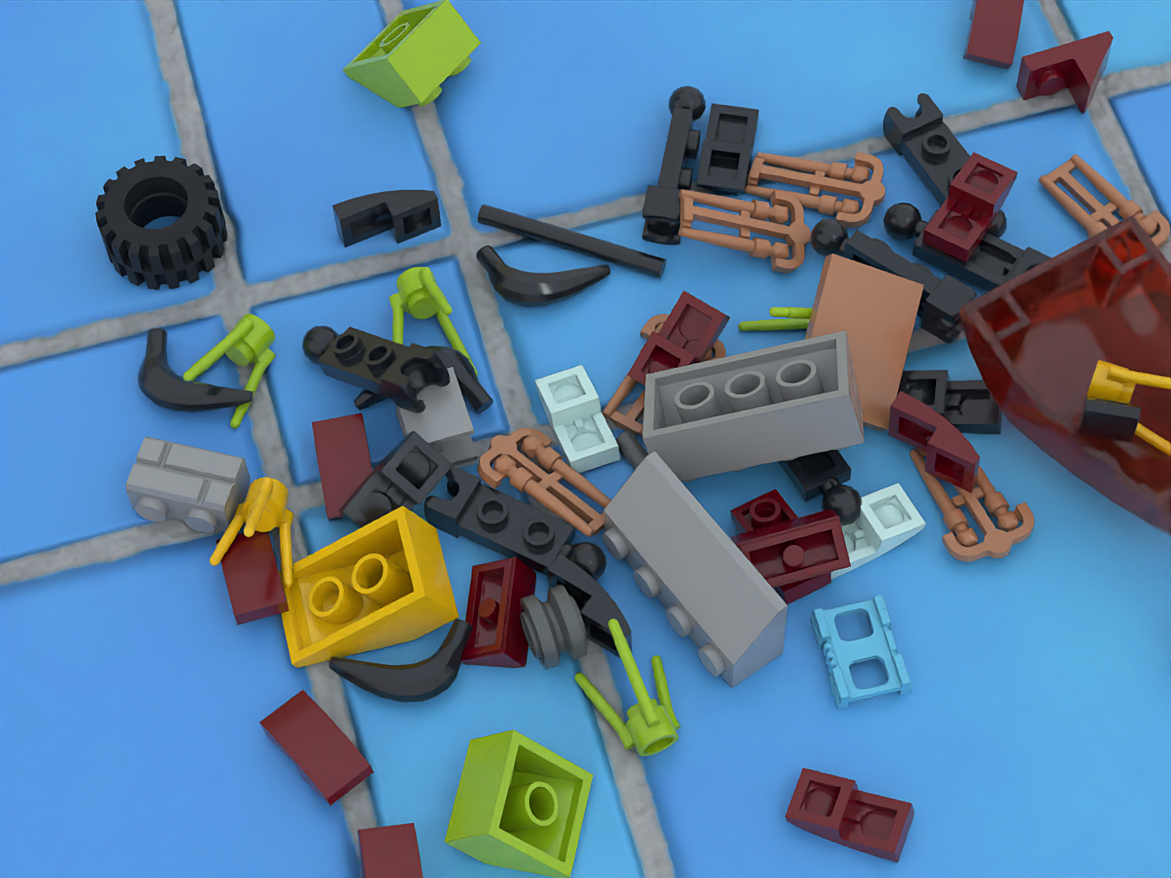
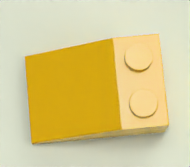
[279,506,459,668]

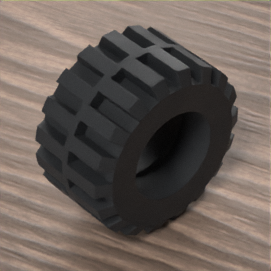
[95,156,227,290]

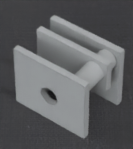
[396,367,478,466]

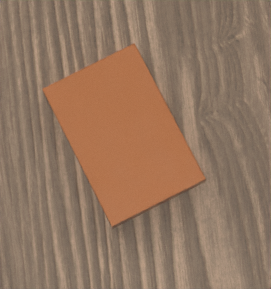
[805,253,924,431]

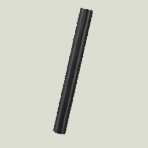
[478,204,666,278]

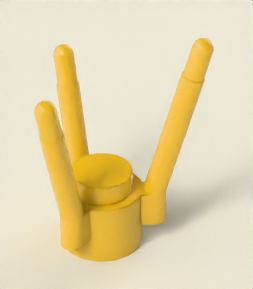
[1087,360,1171,456]
[209,477,294,588]

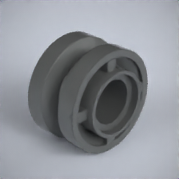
[520,584,587,670]

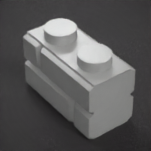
[125,437,250,533]

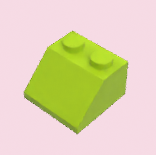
[343,0,481,108]
[444,730,593,878]

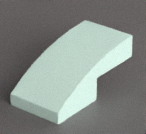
[535,365,620,473]
[831,483,926,579]

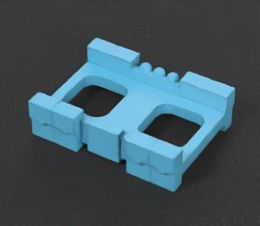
[810,594,911,710]

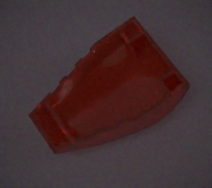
[959,215,1171,536]

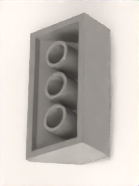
[643,330,864,482]
[602,451,788,688]

